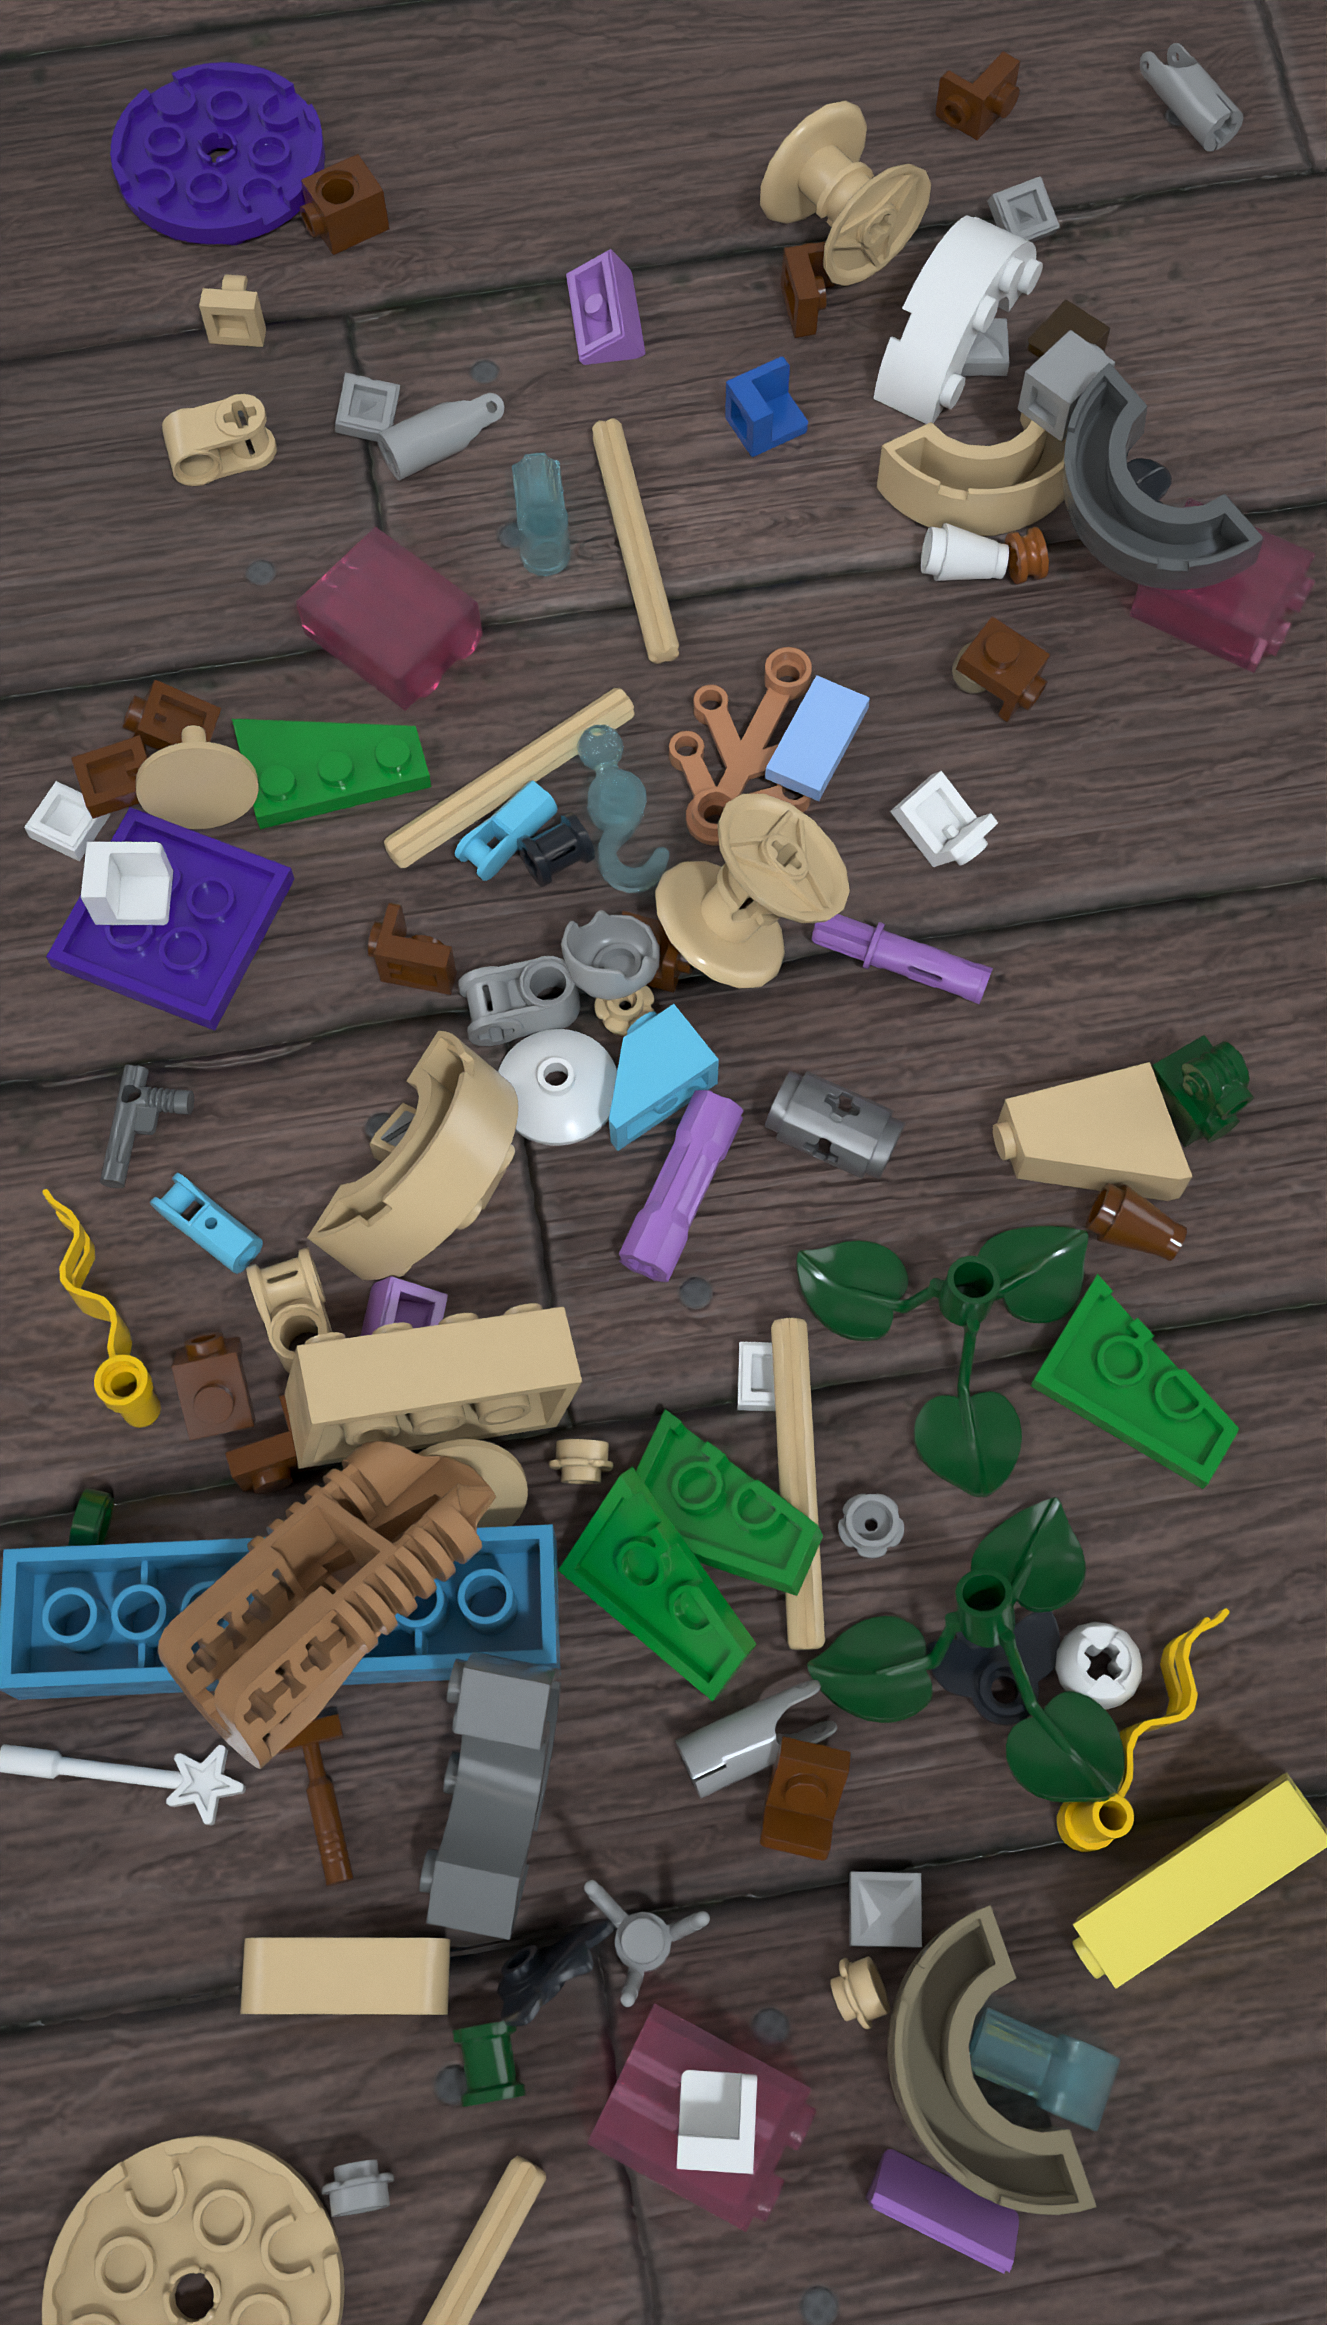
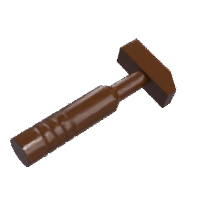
[277,1714,354,1886]

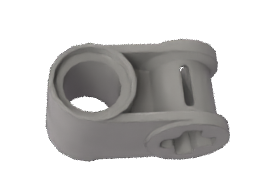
[458,956,580,1046]

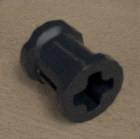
[517,812,595,887]

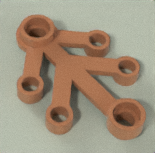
[669,647,812,846]

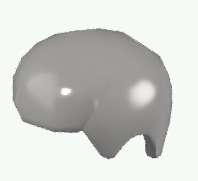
[561,910,660,1000]

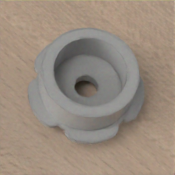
[838,1494,904,1559]
[322,2160,394,2217]

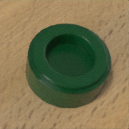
[68,1488,114,1546]

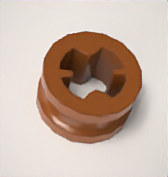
[1005,527,1049,585]

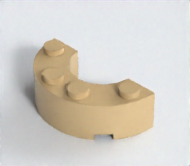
[877,413,1066,536]
[307,1031,518,1280]

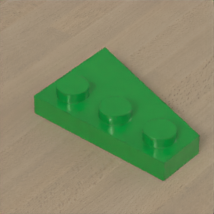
[232,718,432,829]

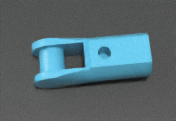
[455,780,558,881]
[150,1173,263,1274]

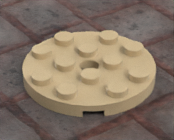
[42,2135,345,2325]

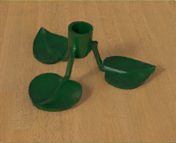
[796,1226,1089,1497]
[807,1497,1125,1802]

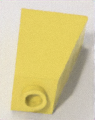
[1072,1772,1327,1989]

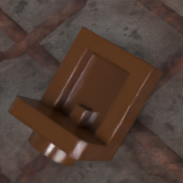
[935,51,1020,141]
[956,616,1050,722]
[171,1332,256,1441]
[225,1394,319,1494]

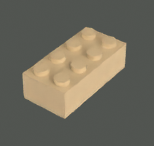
[285,1303,582,1469]

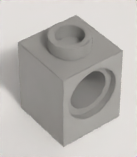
[1018,330,1115,442]

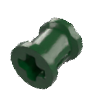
[452,2021,526,2107]

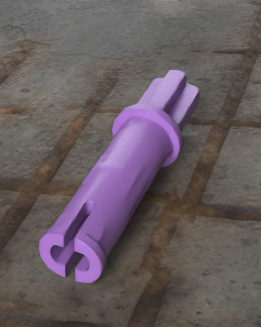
[812,914,993,1004]

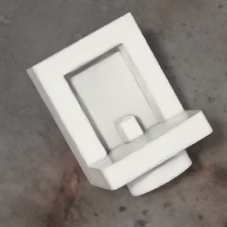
[890,771,998,867]

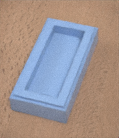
[765,675,870,801]

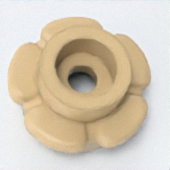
[594,985,654,1036]
[549,1439,613,1485]
[831,1956,890,2029]

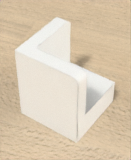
[81,842,173,925]
[677,2070,757,2174]

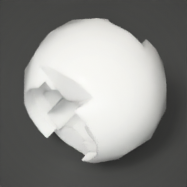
[1055,1622,1143,1710]

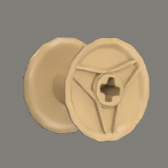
[760,101,931,286]
[655,794,850,989]

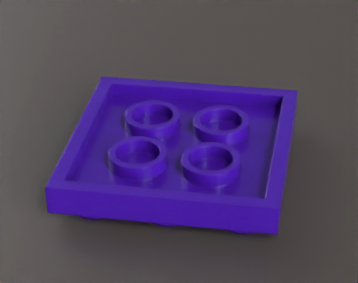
[46,807,295,1031]

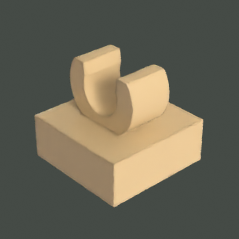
[199,274,266,347]

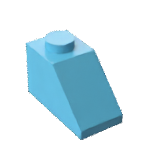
[609,1004,719,1151]

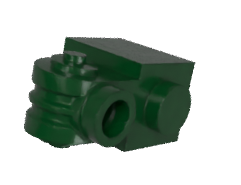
[1152,1035,1254,1148]

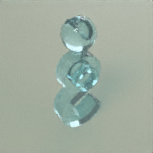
[577,724,670,893]

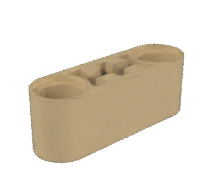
[240,1938,450,2015]

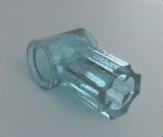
[511,453,571,576]
[969,2007,1121,2132]

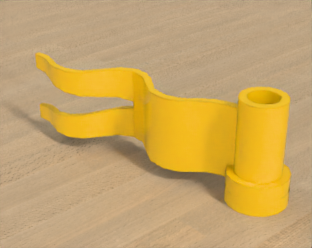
[42,1189,161,1428]
[1057,1608,1230,1852]

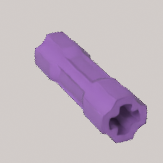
[619,1090,743,1282]

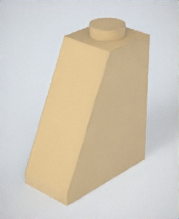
[993,1062,1192,1201]

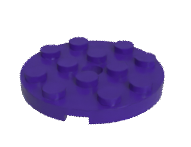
[110,62,325,245]

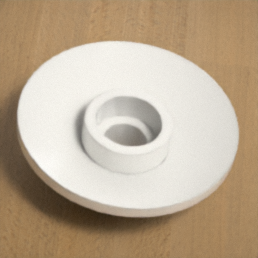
[498,1029,617,1146]

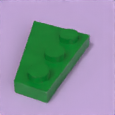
[1031,1274,1239,1489]
[636,1409,823,1596]
[558,1466,757,1701]

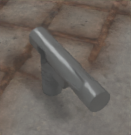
[100,1064,194,1188]

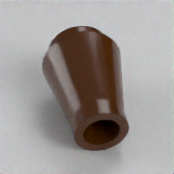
[1086,1183,1187,1261]

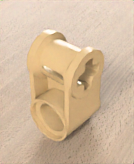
[162,394,277,486]
[246,1247,333,1373]

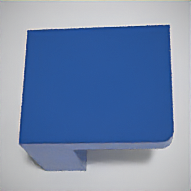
[725,356,808,457]

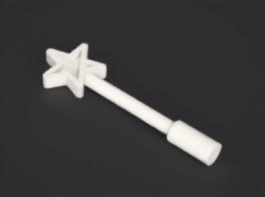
[0,1744,246,1826]

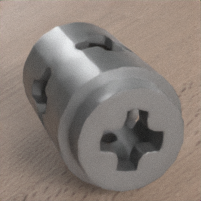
[765,1071,905,1179]

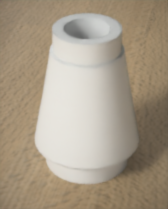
[921,523,1009,581]

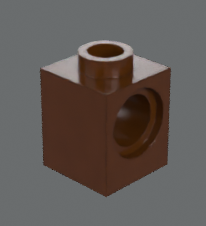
[300,154,389,255]

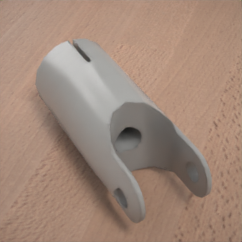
[1140,43,1244,152]
[377,393,505,481]
[675,1680,837,1799]

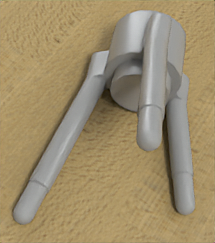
[584,1880,710,2007]

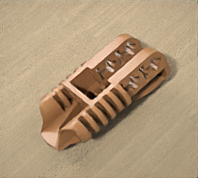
[158,1441,496,1769]

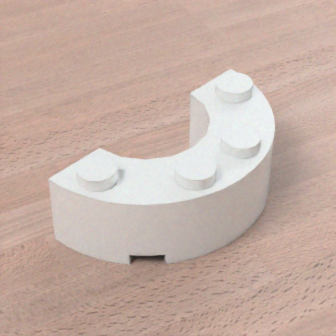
[874,215,1043,424]

